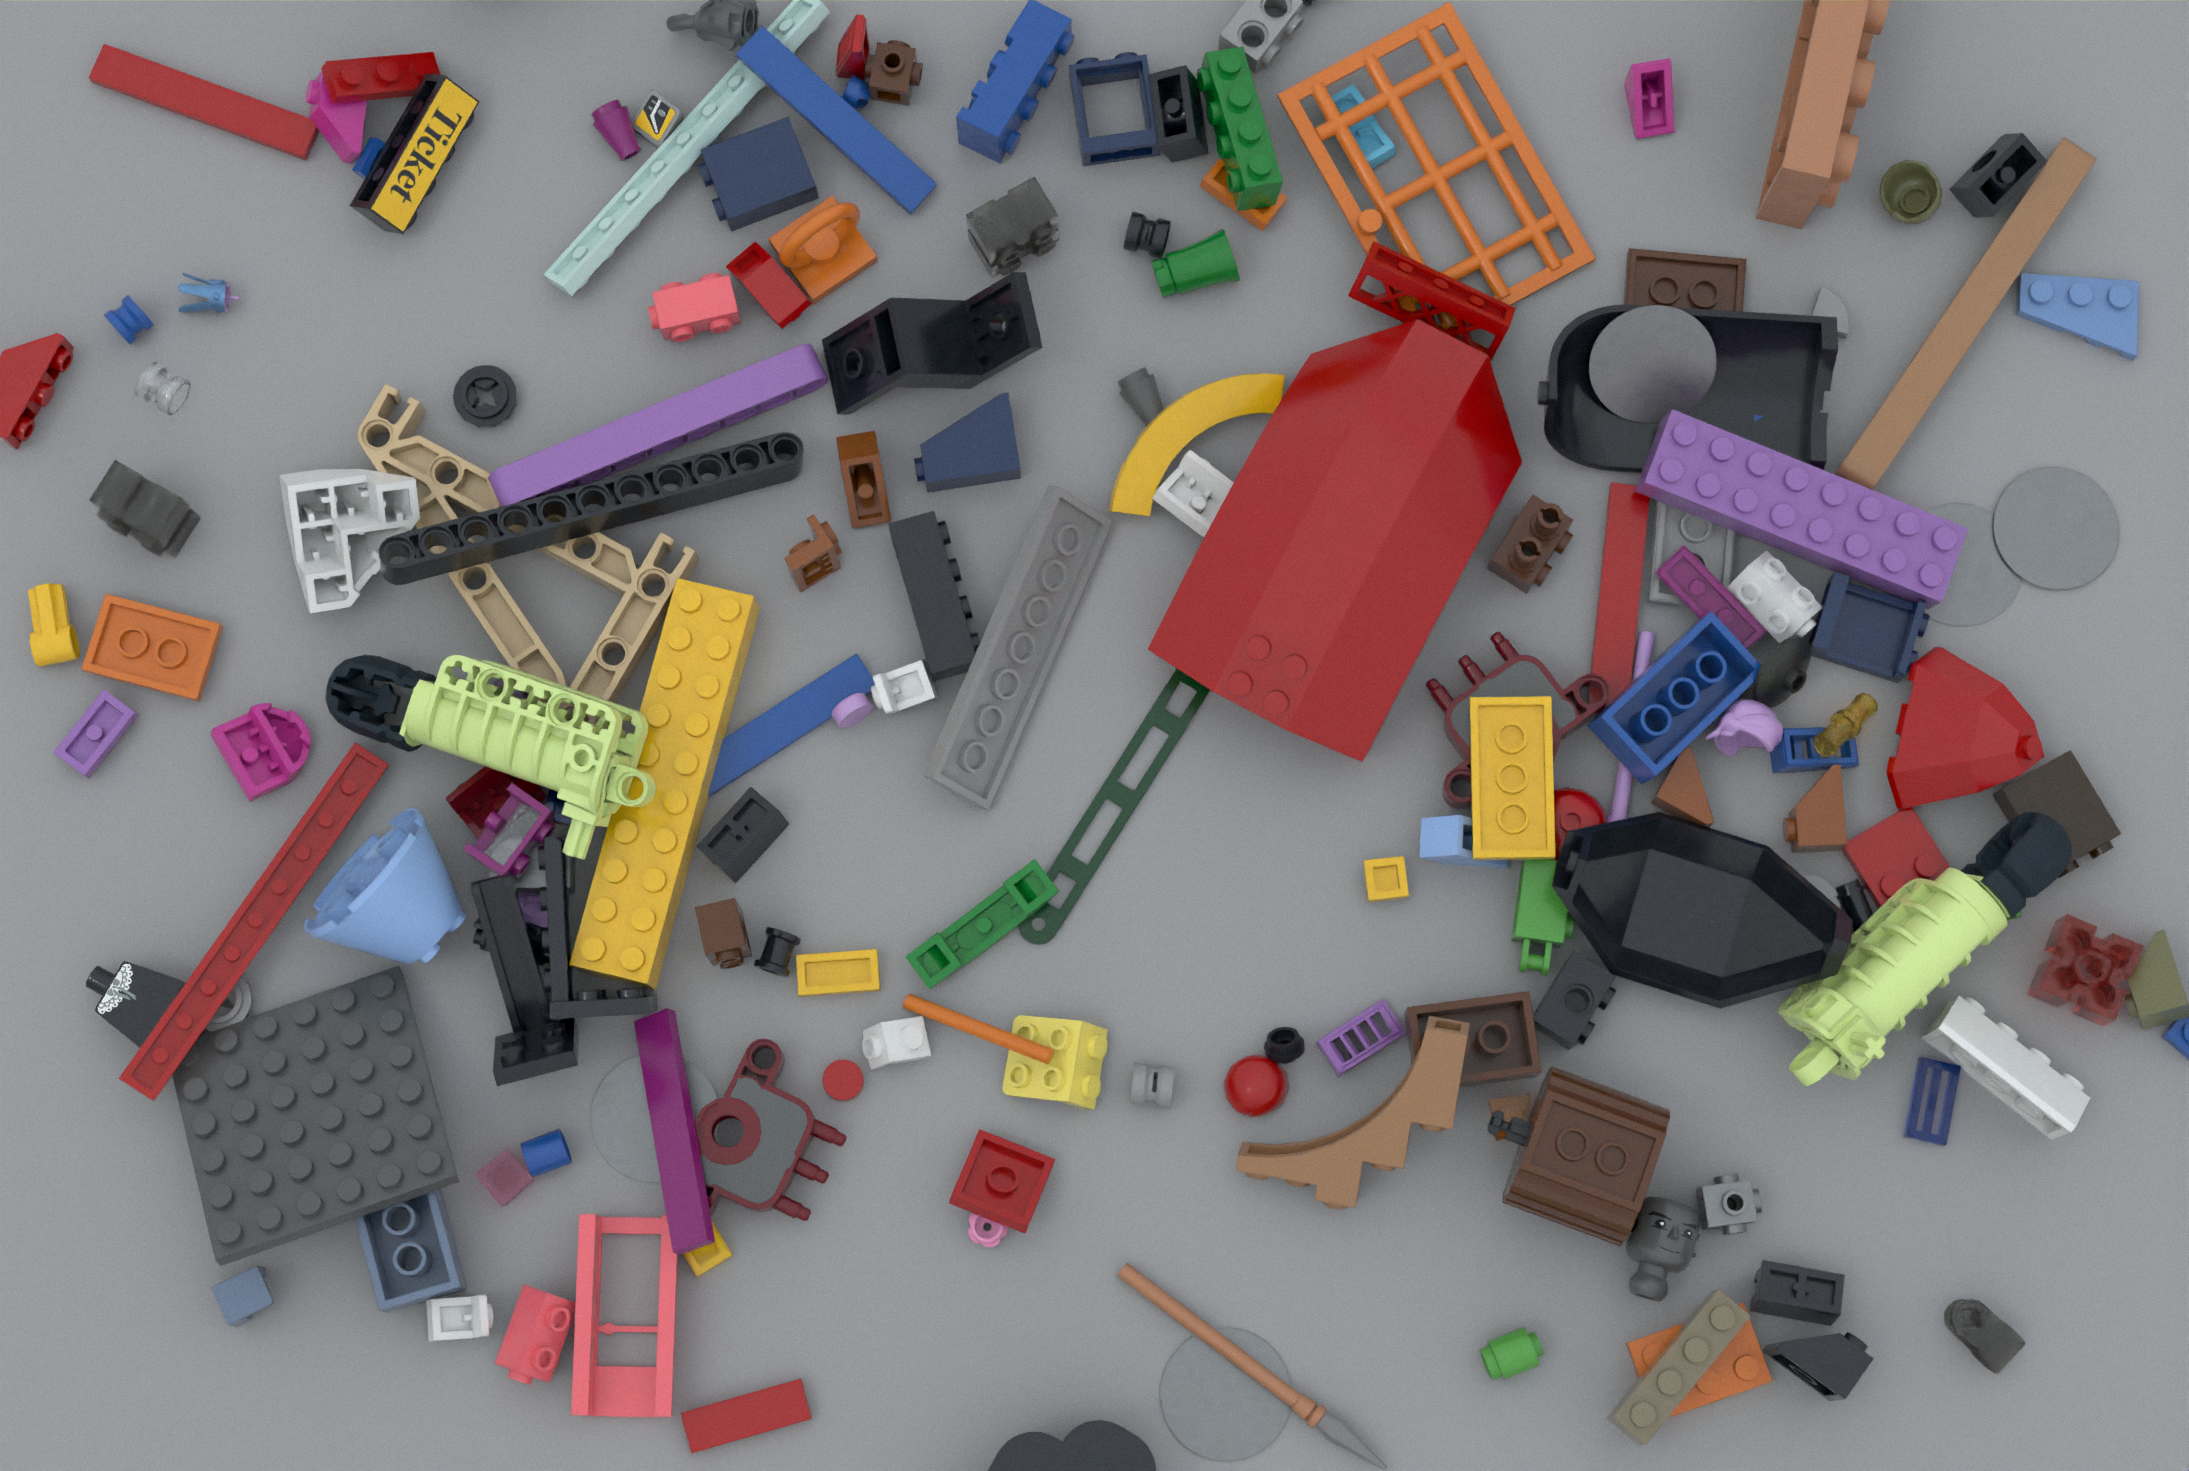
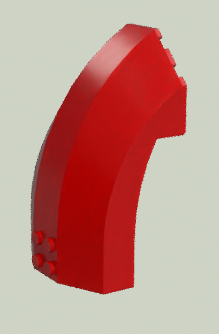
[1148,319,1522,762]

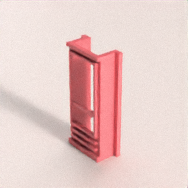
[571,1214,678,1417]

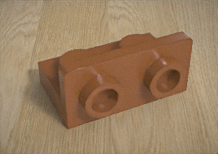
[784,514,842,592]

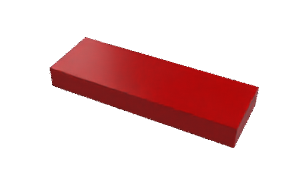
[681,1379,812,1453]

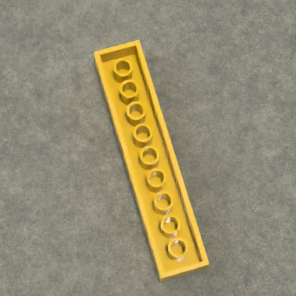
[569,578,761,991]

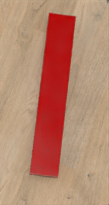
[89,44,319,161]
[1587,482,1650,718]

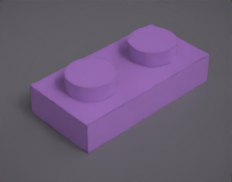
[53,689,139,779]

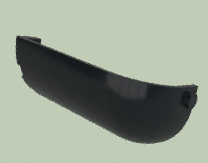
[1537,305,1838,473]

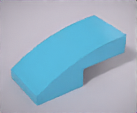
[1331,84,1396,169]

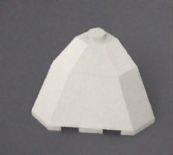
[279,469,420,613]

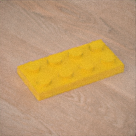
[1469,696,1555,860]

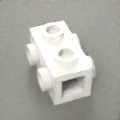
[1726,550,1823,643]

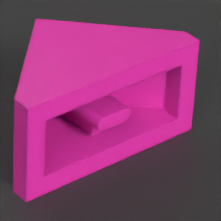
[1624,58,1674,139]

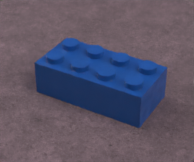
[1587,611,1761,784]

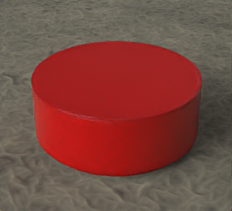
[822,1059,864,1102]

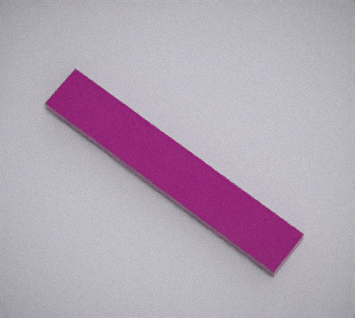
[634,1008,715,1255]

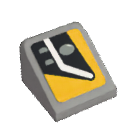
[631,89,684,148]

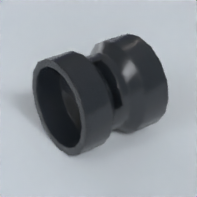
[1123,211,1171,258]

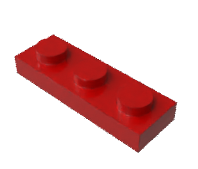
[321,52,441,104]

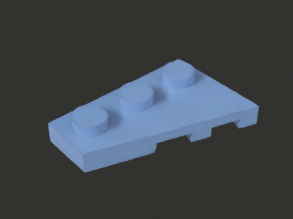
[2016,273,2139,361]

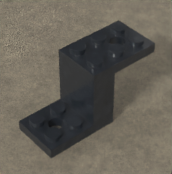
[822,272,1043,414]

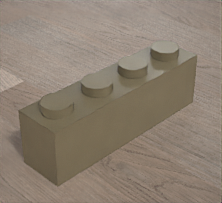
[1607,1289,1751,1445]

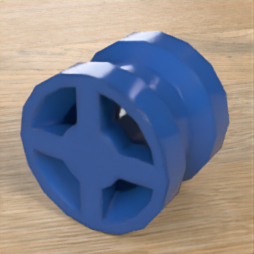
[104,295,154,345]

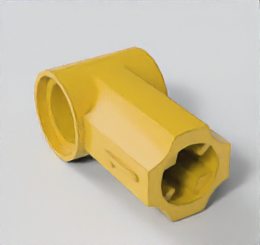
[28,583,80,667]

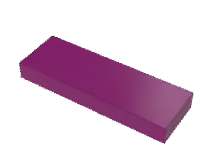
[1654,545,1767,650]

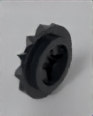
[453,365,517,428]

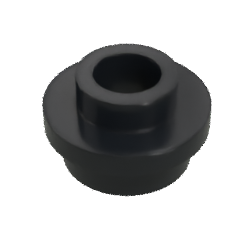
[1264,1027,1305,1064]

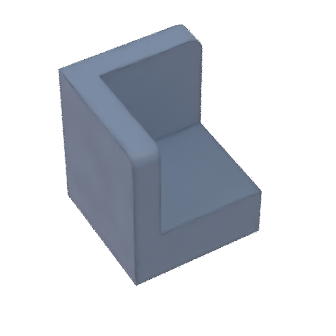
[211,1265,274,1327]

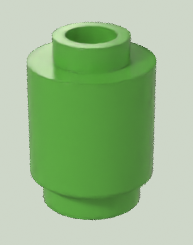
[1479,1327,1544,1380]

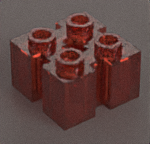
[2027,914,2144,1026]

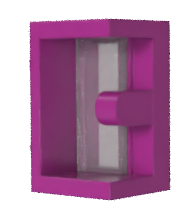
[463,783,556,878]

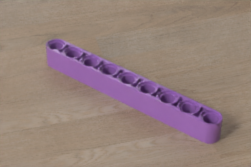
[488,344,829,507]

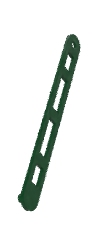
[1019,669,1210,945]

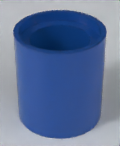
[521,1128,572,1177]

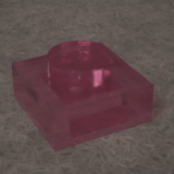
[475,1148,535,1207]

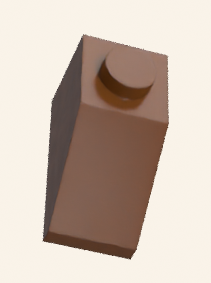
[836,430,891,528]
[1783,765,1847,853]

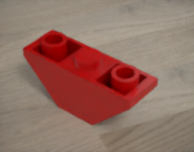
[0,333,74,450]

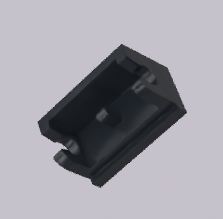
[696,787,789,884]
[1750,1260,1845,1326]

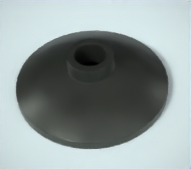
[1753,636,1811,708]

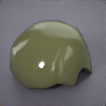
[1880,160,1942,224]

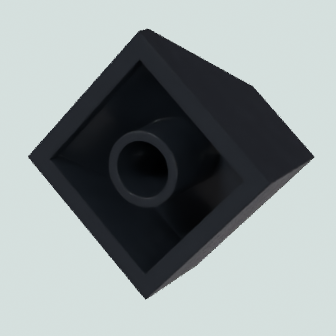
[1762,1332,1874,1401]

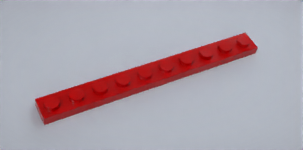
[119,742,389,1102]

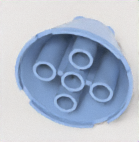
[304,808,466,964]

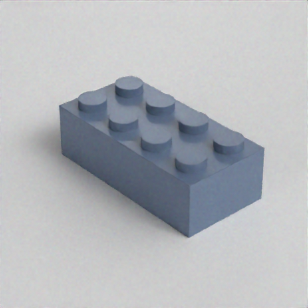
[355,1189,468,1313]

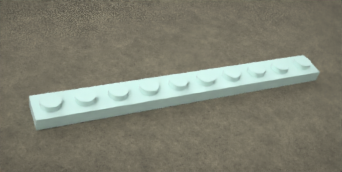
[543,0,830,296]

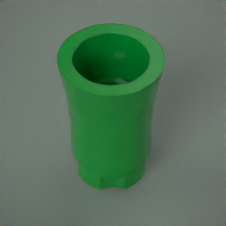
[1151,229,1240,298]

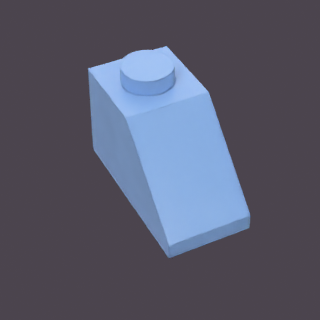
[1419,815,1509,868]

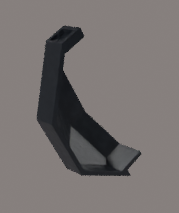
[1552,812,1853,1009]

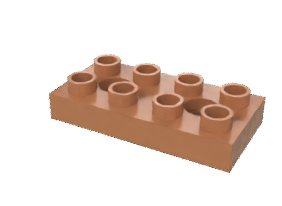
[1756,0,1890,229]

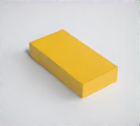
[796,949,880,997]

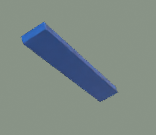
[735,26,937,215]
[708,653,875,798]

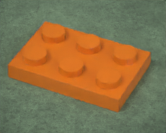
[81,594,223,702]
[1626,1302,1772,1418]

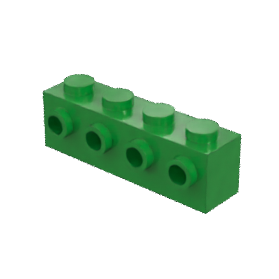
[1197,47,1283,211]

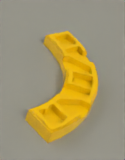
[1108,373,1285,516]

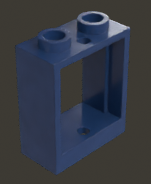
[1069,52,1160,166]

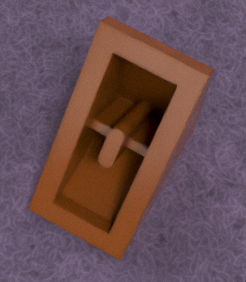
[1651,745,1714,827]

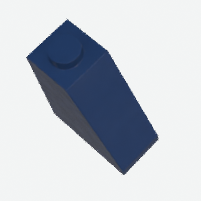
[914,393,1021,493]

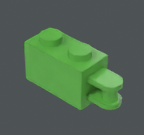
[1511,859,1574,976]

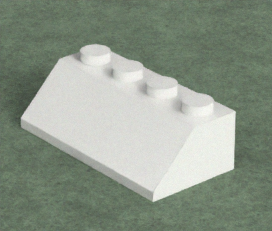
[1921,995,2090,1140]

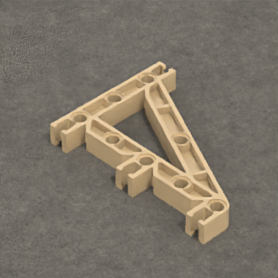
[358,383,699,724]

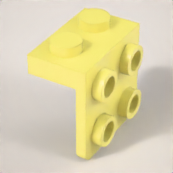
[1002,1015,1108,1110]

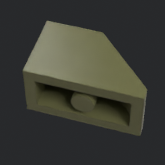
[2124,930,2189,1030]

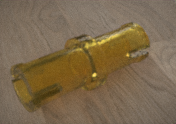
[1813,693,1878,757]

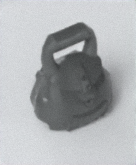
[666,0,759,51]

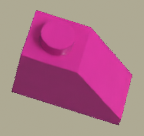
[305,71,367,164]

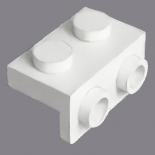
[1152,450,1234,538]

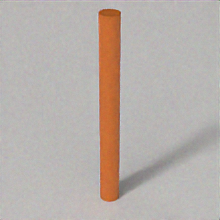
[903,994,1054,1064]

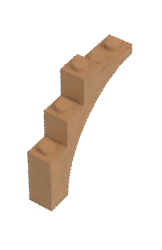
[1236,1016,1470,1209]

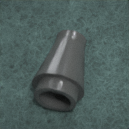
[1118,367,1164,427]

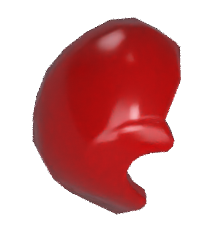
[1224,1055,1289,1117]

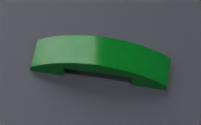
[905,859,1060,989]

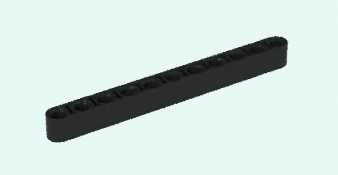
[379,432,804,585]

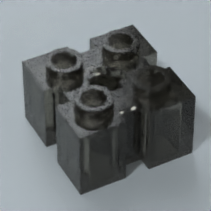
[966,176,1059,278]
[89,460,201,558]

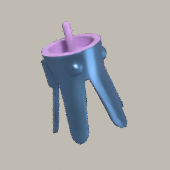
[178,273,240,313]

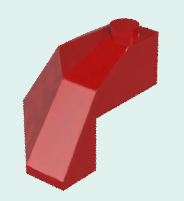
[1886,647,2045,809]

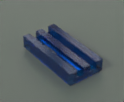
[1903,1057,1961,1147]

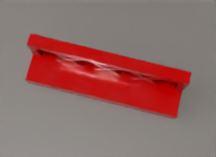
[1348,241,1516,361]

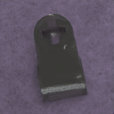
[1944,1299,2026,1375]

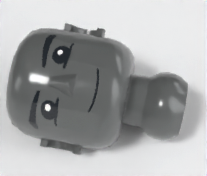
[1626,1196,1701,1302]

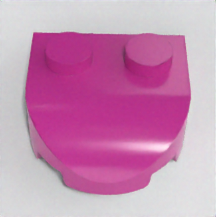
[210,703,311,802]

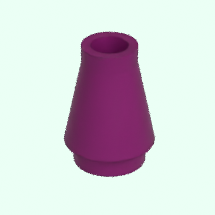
[591,100,641,161]

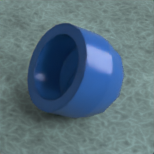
[842,75,871,110]

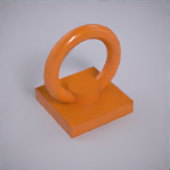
[768,195,878,305]

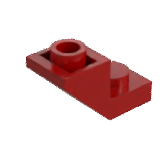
[726,241,812,329]

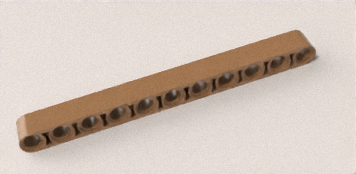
[1834,137,2097,490]

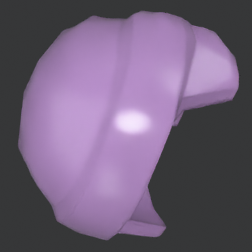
[1706,699,1783,756]

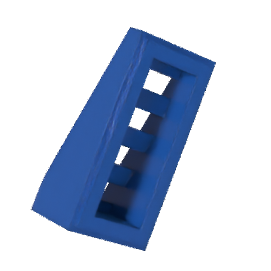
[1770,727,1859,773]

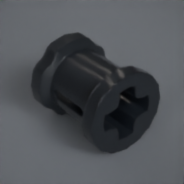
[753,927,801,977]

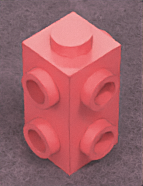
[648,273,741,342]
[495,1285,576,1385]

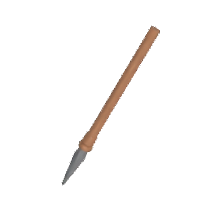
[1117,1263,1387,1470]

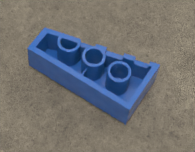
[956,0,1075,163]

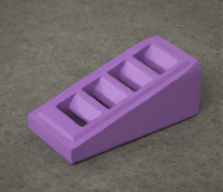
[1316,999,1406,1078]

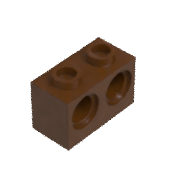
[695,898,752,969]

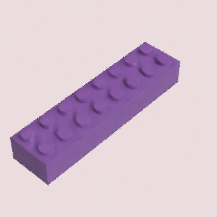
[1635,409,1968,609]

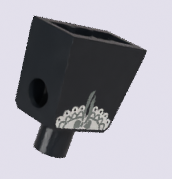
[86,961,185,1048]

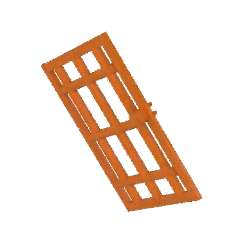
[1277,2,1596,329]

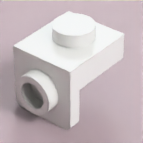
[871,660,938,714]
[862,1016,931,1070]
[426,1294,493,1342]

